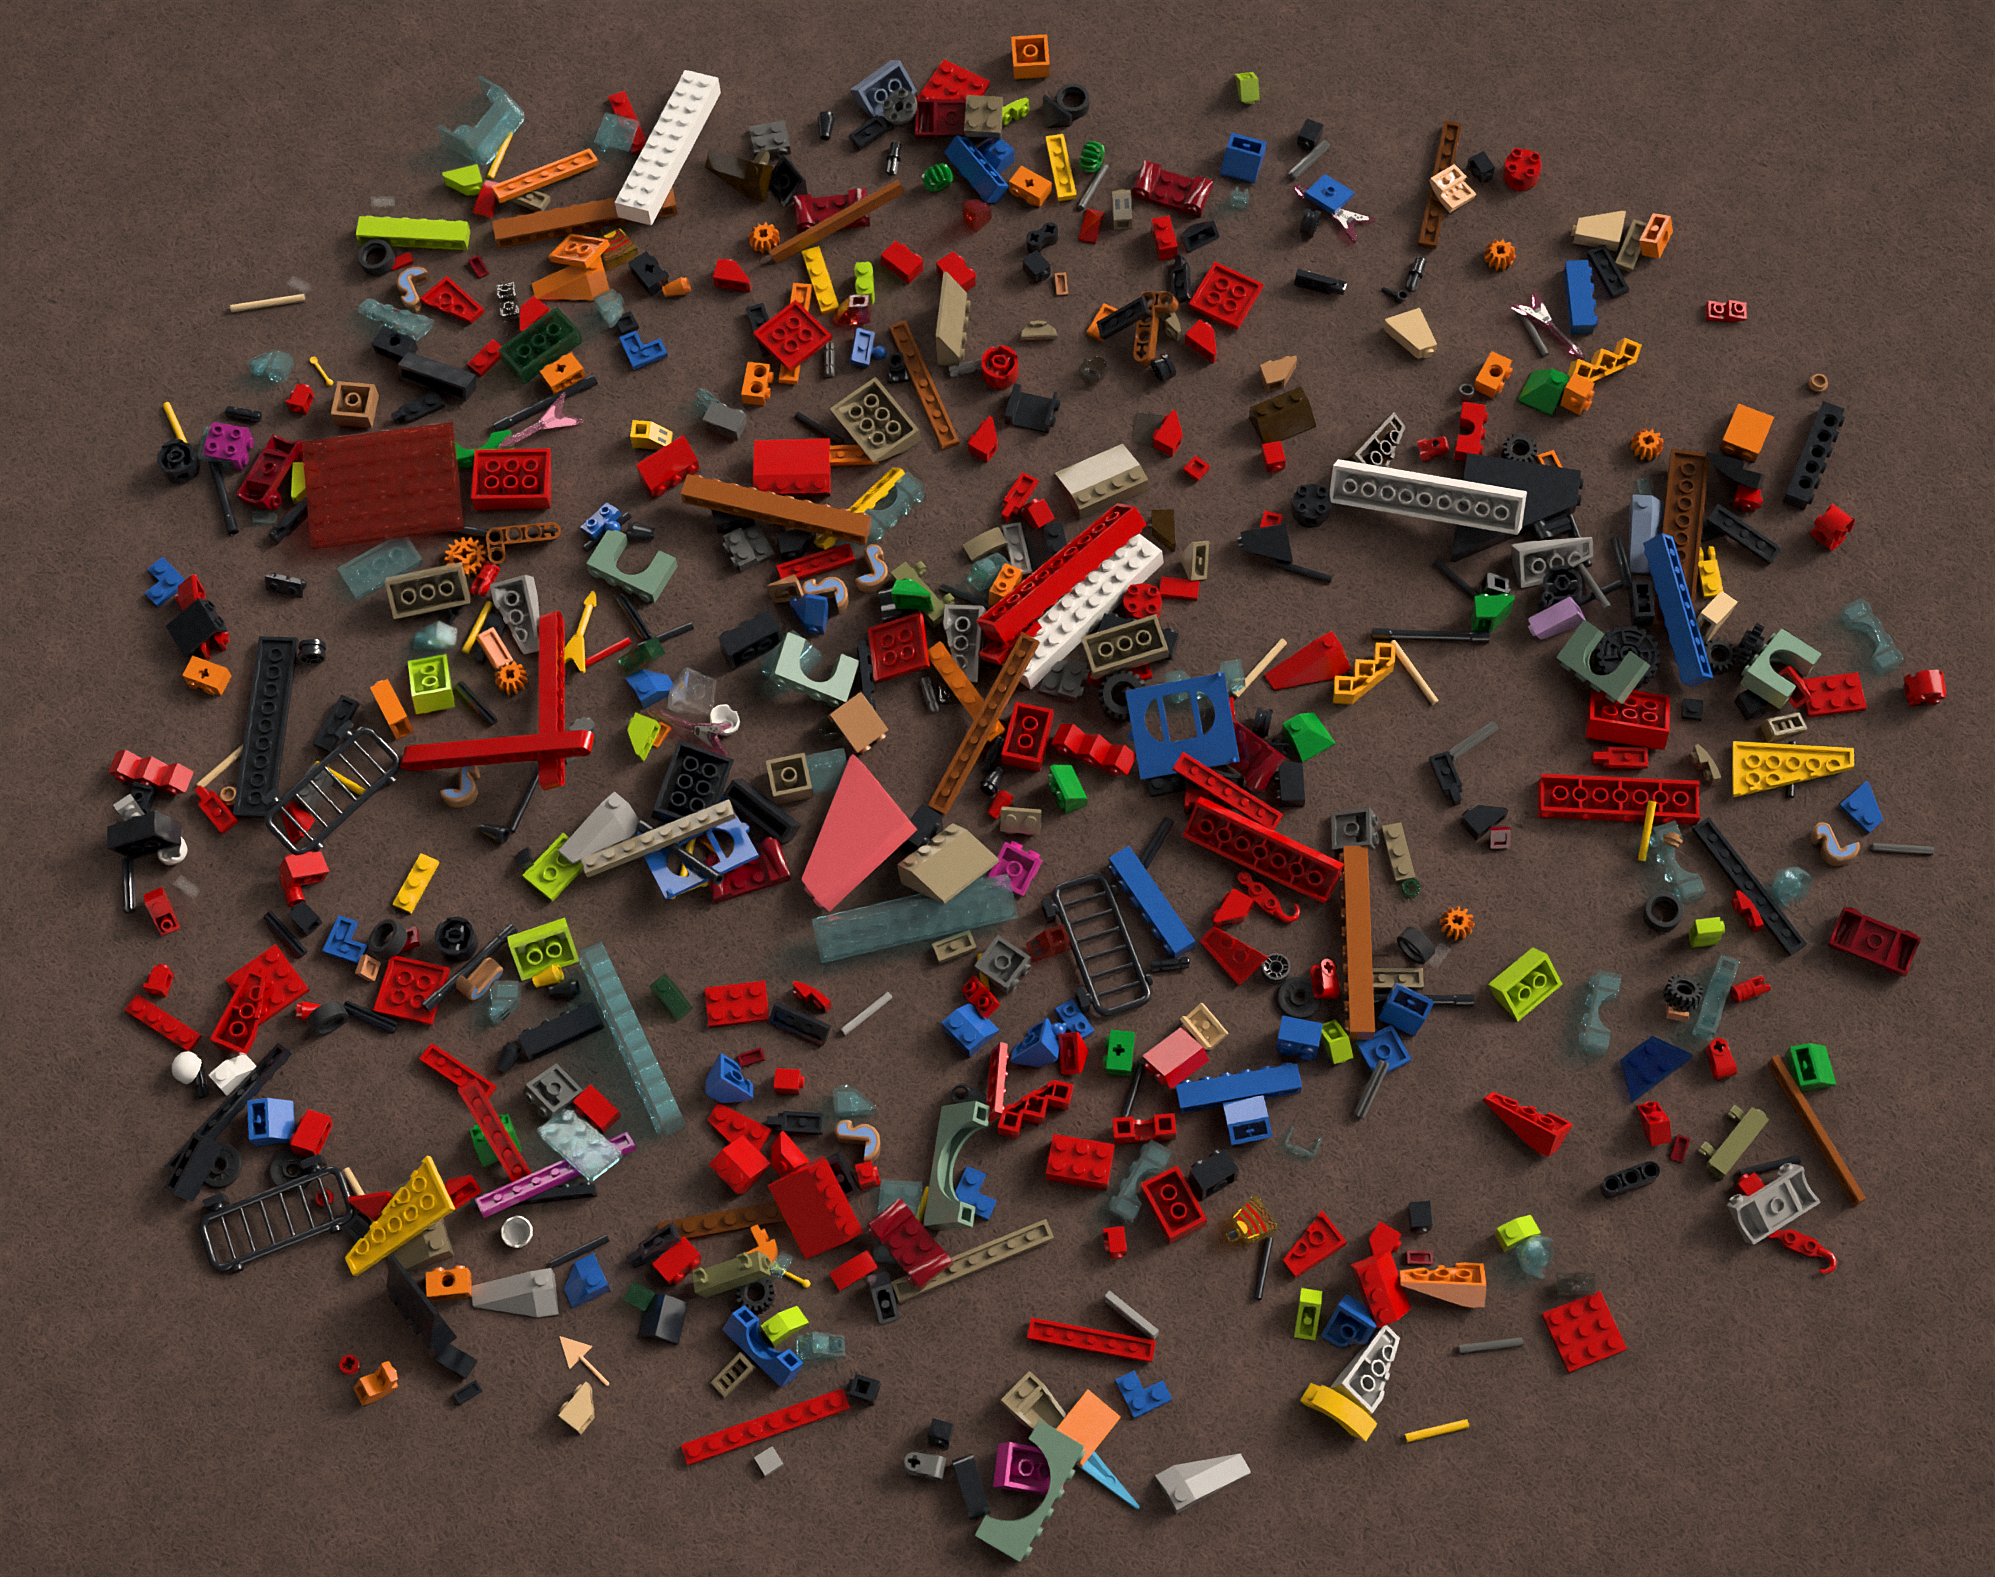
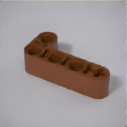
[1133,291,1179,367]
[486,522,561,565]

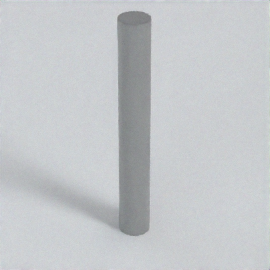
[840,992,893,1036]

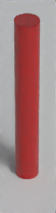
[585,637,632,668]

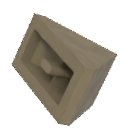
[1179,541,1209,581]

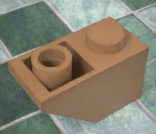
[1259,356,1297,392]

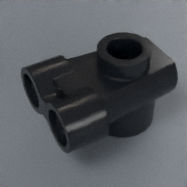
[887,353,910,384]

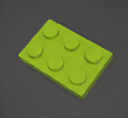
[522,833,584,902]

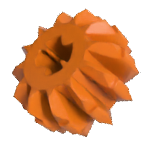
[748,222,780,254]
[1484,239,1516,271]
[1631,428,1663,461]
[495,661,528,695]
[1439,906,1475,941]

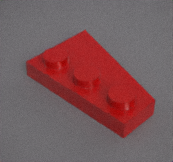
[419,276,485,324]
[1199,927,1269,985]
[708,1102,772,1152]
[1283,1210,1347,1279]

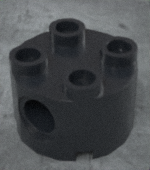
[157,439,200,483]
[1291,484,1331,528]
[1543,565,1582,605]
[434,916,478,962]

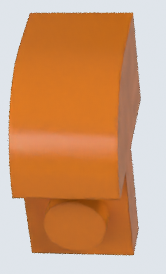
[746,1224,778,1268]
[353,1361,398,1406]

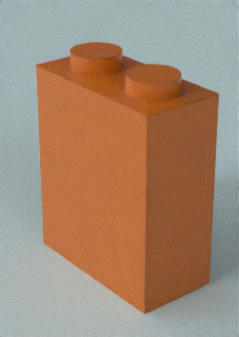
[1719,403,1774,462]
[370,679,414,740]

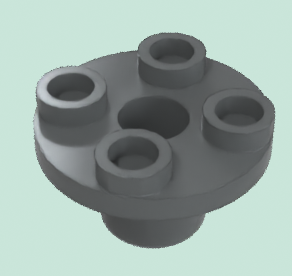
[882,88,917,125]

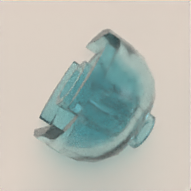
[1772,866,1814,907]
[1516,1235,1554,1279]

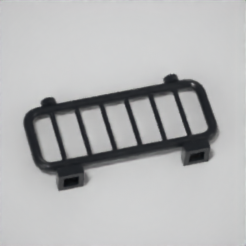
[259,720,401,855]
[1041,873,1153,1017]
[199,1154,355,1273]

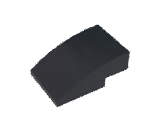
[1706,452,1765,490]

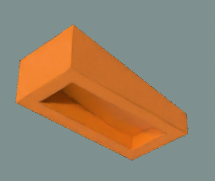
[653,721,672,748]

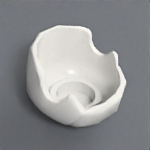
[710,704,740,736]
[157,837,188,865]
[172,1051,201,1084]
[501,1216,533,1248]

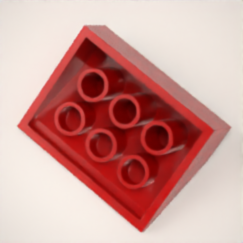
[753,438,831,496]
[471,448,552,510]
[1586,687,1670,750]
[768,1156,864,1260]

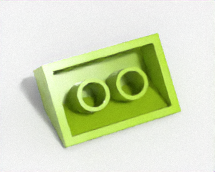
[507,918,580,981]
[1488,947,1562,1021]

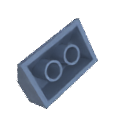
[850,60,917,118]

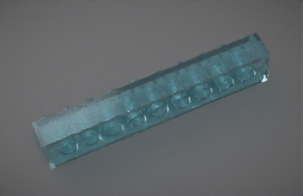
[811,874,1018,963]
[579,941,687,1138]

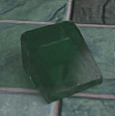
[623,1282,655,1311]

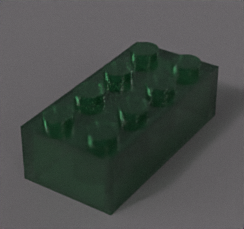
[498,306,583,385]

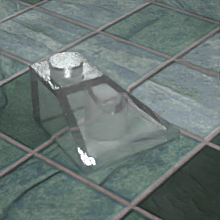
[667,667,717,716]

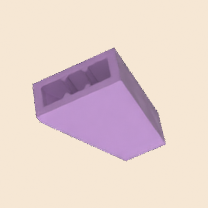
[1528,597,1586,640]

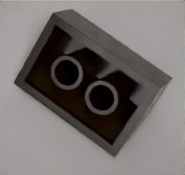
[1249,386,1316,444]

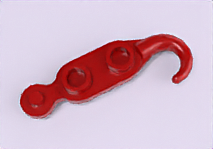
[1237,871,1300,923]
[1767,1229,1837,1274]

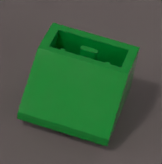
[1471,594,1514,633]
[1047,765,1087,814]
[1785,1043,1836,1092]
[470,1114,522,1167]

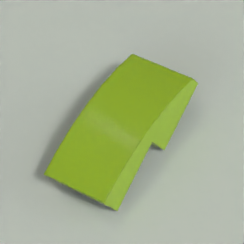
[1002,98,1029,126]

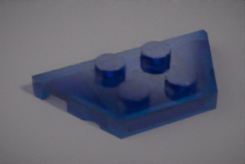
[1620,1036,1693,1103]

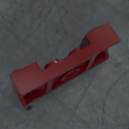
[915,98,988,139]
[1132,160,1213,218]
[793,188,870,234]
[236,434,309,511]
[1206,717,1286,791]
[703,837,791,903]
[1827,907,1922,978]
[867,1198,954,1291]

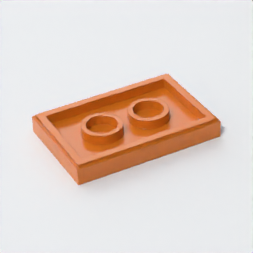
[548,234,610,268]
[1056,1390,1121,1467]

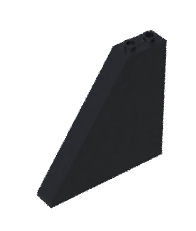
[1450,453,1584,562]

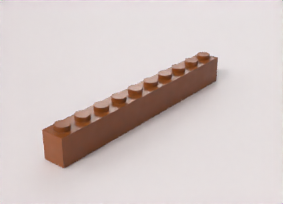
[492,187,678,249]
[680,474,872,545]
[1339,846,1375,1040]

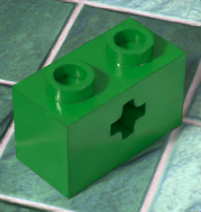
[1103,1030,1135,1077]

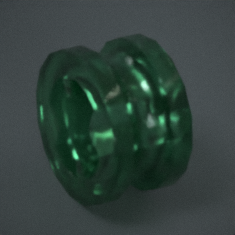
[1402,878,1421,898]

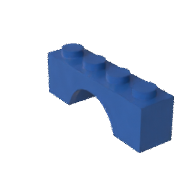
[722,1305,804,1387]

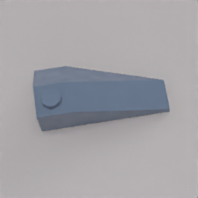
[1629,494,1665,574]

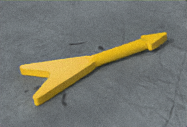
[565,591,596,673]

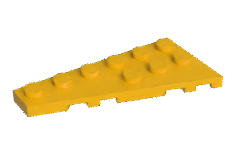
[1732,741,1854,798]
[345,1155,455,1276]

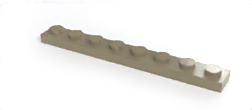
[581,799,736,878]
[891,1219,1054,1303]

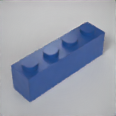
[944,136,1009,203]
[1563,260,1598,335]

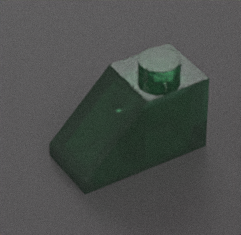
[618,637,666,676]
[649,973,693,1021]

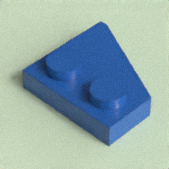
[1839,781,1883,834]

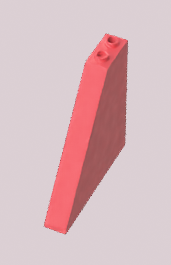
[801,754,917,912]

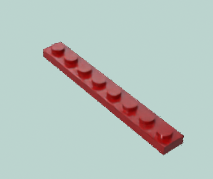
[681,1388,850,1466]

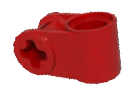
[1309,959,1340,999]
[1706,1038,1737,1080]

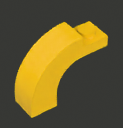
[1300,1383,1377,1441]

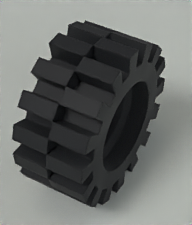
[1502,433,1538,463]
[1704,637,1737,675]
[1663,974,1703,1012]
[736,1277,775,1314]

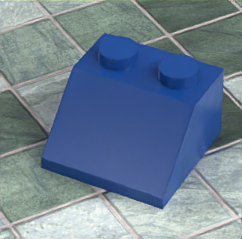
[941,1003,1000,1057]

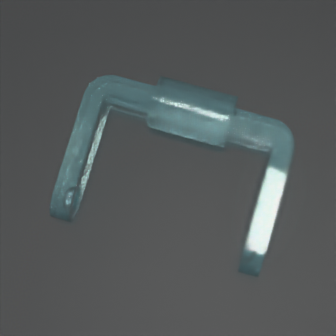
[1285,1126,1323,1159]

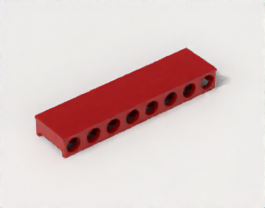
[1538,774,1700,825]
[1182,796,1345,904]

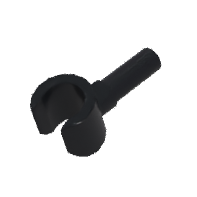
[1381,287,1408,304]
[445,606,463,631]

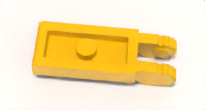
[1698,546,1723,599]

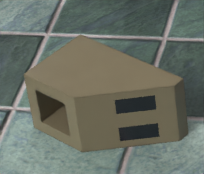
[1111,189,1132,230]

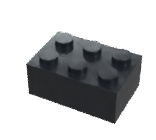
[718,610,782,671]
[107,811,181,860]

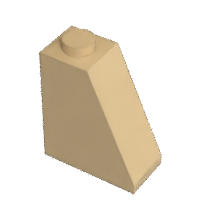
[1571,211,1626,252]
[1384,308,1437,359]
[1697,591,1737,645]

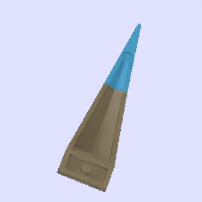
[1000,1371,1139,1510]

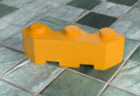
[1567,338,1642,382]
[1333,643,1396,704]

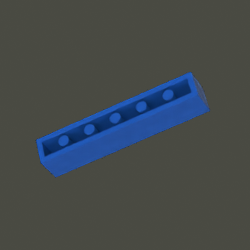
[1108,846,1195,958]
[1175,1062,1302,1114]

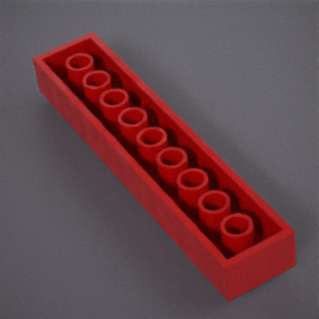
[976,503,1147,643]

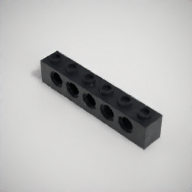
[1783,401,1846,510]

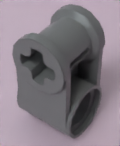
[904,1452,946,1481]

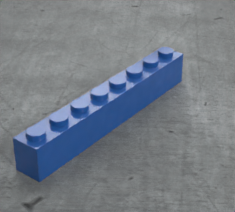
[1643,533,1713,687]

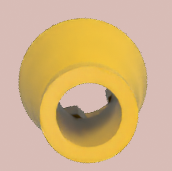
[532,965,564,988]

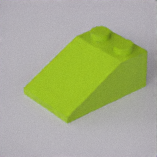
[408,654,455,714]

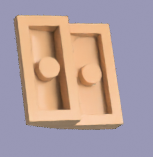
[1429,164,1476,213]

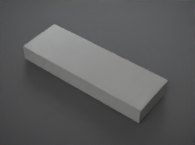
[1002,522,1032,577]
[1105,1290,1159,1340]

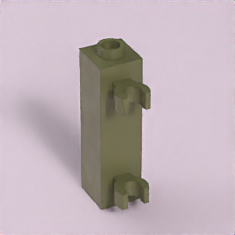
[890,561,955,629]
[1698,1105,1769,1180]
[692,1251,771,1298]

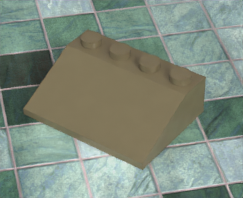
[936,272,971,366]
[830,377,921,464]
[1055,444,1148,519]
[897,823,999,904]
[388,1180,454,1272]

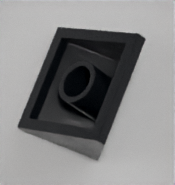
[768,155,808,207]
[638,1294,688,1345]

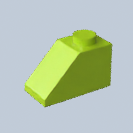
[1235,72,1260,104]
[442,164,483,196]
[291,462,322,505]
[627,713,661,761]
[1321,1020,1353,1064]
[1494,1215,1541,1252]
[1294,1288,1322,1341]
[761,1306,809,1348]

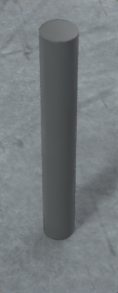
[1078,163,1109,210]
[1517,309,1549,357]
[1577,564,1611,611]
[1872,843,1934,855]
[1458,1337,1523,1353]

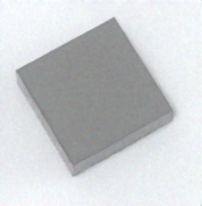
[754,1446,784,1477]

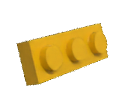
[393,853,439,914]

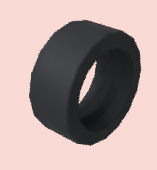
[1056,83,1090,119]
[358,239,395,276]
[1643,892,1684,932]
[368,919,407,959]
[1396,926,1435,965]
[307,1001,348,1036]

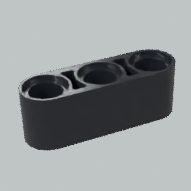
[1600,1161,1660,1198]
[952,1454,990,1520]

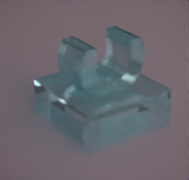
[1230,187,1250,209]
[694,388,720,412]

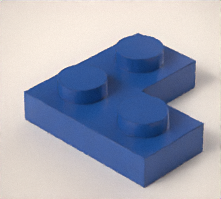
[619,331,668,370]
[145,557,185,608]
[322,915,369,965]
[955,1166,997,1221]
[1115,1371,1172,1419]

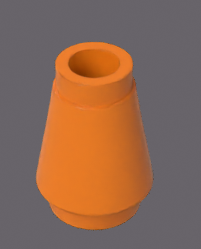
[662,277,691,297]

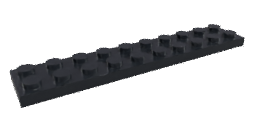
[233,636,299,819]

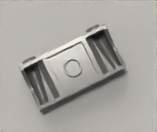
[1727,1163,1820,1245]

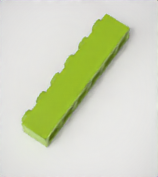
[356,216,470,250]

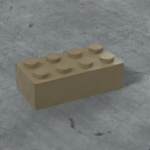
[385,562,471,619]
[1081,614,1169,680]

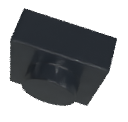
[614,311,639,336]
[1681,698,1703,721]
[343,1213,371,1242]

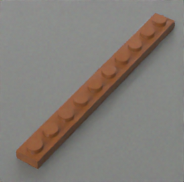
[928,633,1040,815]

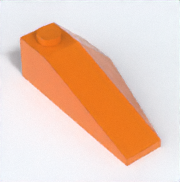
[532,256,612,302]
[1400,1263,1486,1308]

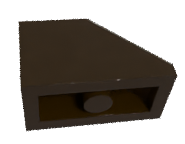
[1148,509,1176,552]

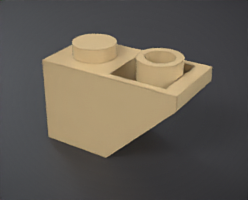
[558,1382,595,1434]

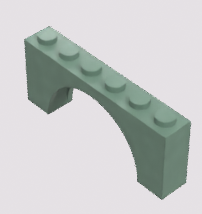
[923,1101,990,1231]
[975,1419,1086,1562]

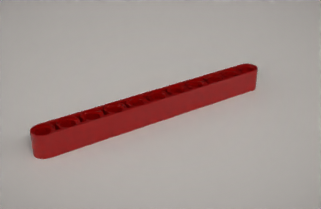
[539,611,565,791]
[400,730,594,771]

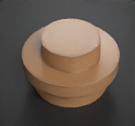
[1808,374,1828,392]
[219,787,237,806]
[1663,832,1683,848]

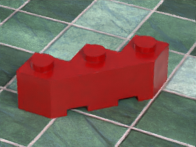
[1051,723,1136,776]
[108,750,194,796]
[998,1080,1074,1139]

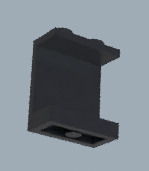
[1005,383,1061,433]
[166,598,228,658]

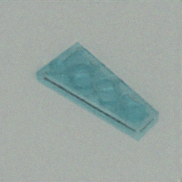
[358,299,434,341]

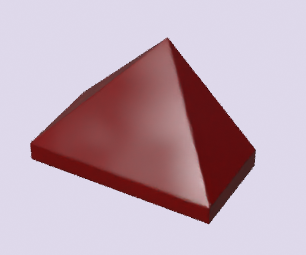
[1078,209,1105,244]
[281,802,315,845]
[1059,1032,1089,1074]
[444,1175,482,1210]
[348,1191,394,1221]

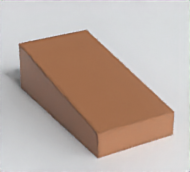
[1055,272,1068,296]

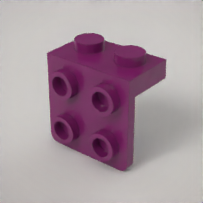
[202,422,254,471]

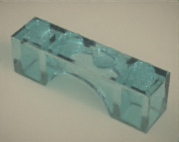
[863,471,925,543]
[1838,597,1904,677]
[1164,658,1246,703]
[1649,821,1707,905]
[1692,955,1740,1041]
[1578,969,1622,1056]
[1108,1140,1173,1227]

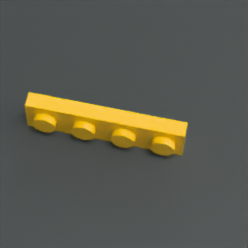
[1046,134,1076,201]
[802,246,840,315]

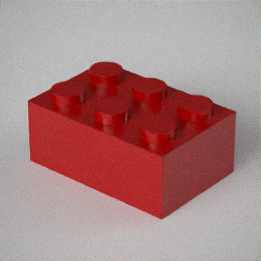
[1001,702,1054,772]
[1046,1134,1115,1190]
[1140,1165,1207,1244]

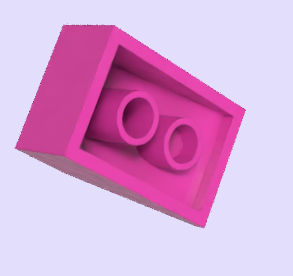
[993,1442,1063,1497]

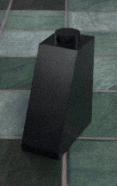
[1238,523,1293,563]

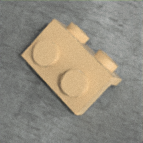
[1180,1003,1229,1050]

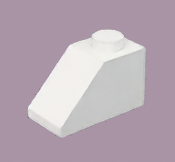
[209,1055,256,1096]

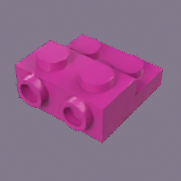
[988,841,1043,896]

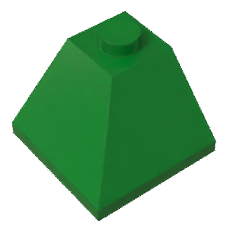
[1517,369,1570,416]
[891,578,934,611]
[1281,712,1336,763]

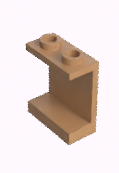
[827,692,889,754]

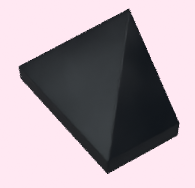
[1043,95,1072,128]
[1181,220,1220,253]

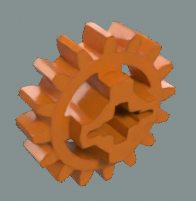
[444,537,487,578]

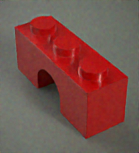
[1454,402,1488,461]
[1112,1113,1176,1145]

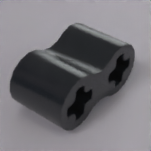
[1026,222,1058,254]
[878,588,902,623]
[433,1344,478,1379]

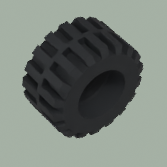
[1099,670,1146,722]

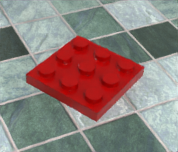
[917,59,991,99]
[1189,261,1264,330]
[753,300,832,372]
[868,612,930,683]
[225,944,310,1026]
[373,956,450,1026]
[1541,1291,1627,1373]

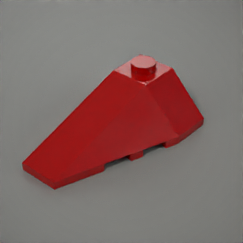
[175,574,211,659]
[1264,631,1351,691]
[210,968,267,1055]
[1483,1092,1573,1157]

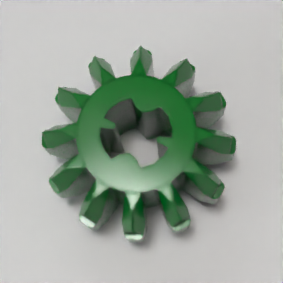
[1079,141,1105,173]
[921,163,953,193]

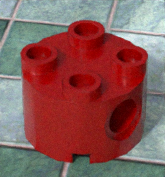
[1503,148,1542,191]
[981,345,1019,390]
[1810,504,1855,550]
[1123,583,1162,620]
[1903,670,1947,707]

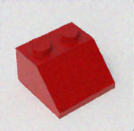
[709,1135,771,1194]

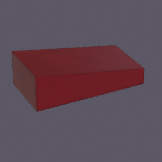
[468,255,489,279]
[737,1047,766,1067]
[1670,1134,1690,1163]
[1405,1250,1433,1265]

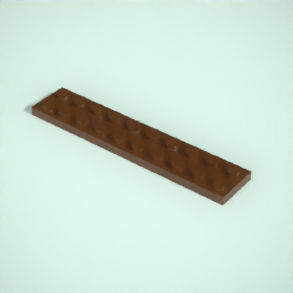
[1652,449,1709,629]

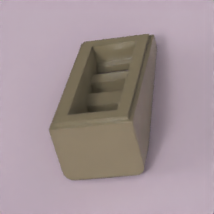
[1761,712,1807,742]
[710,1352,758,1398]

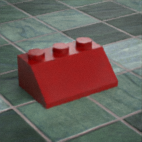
[636,435,700,498]
[1350,1249,1411,1328]

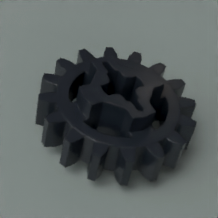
[1737,623,1765,665]

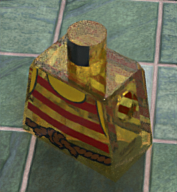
[599,225,639,271]
[1225,1195,1279,1245]

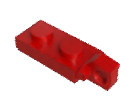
[1001,472,1039,522]
[1591,747,1648,769]
[195,785,239,834]

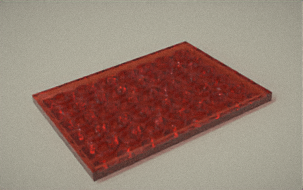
[302,422,464,549]

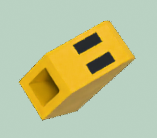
[630,420,673,450]

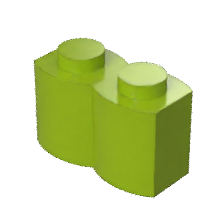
[854,262,875,306]
[1688,917,1725,948]

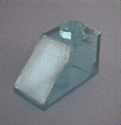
[593,288,624,328]
[833,1085,876,1118]

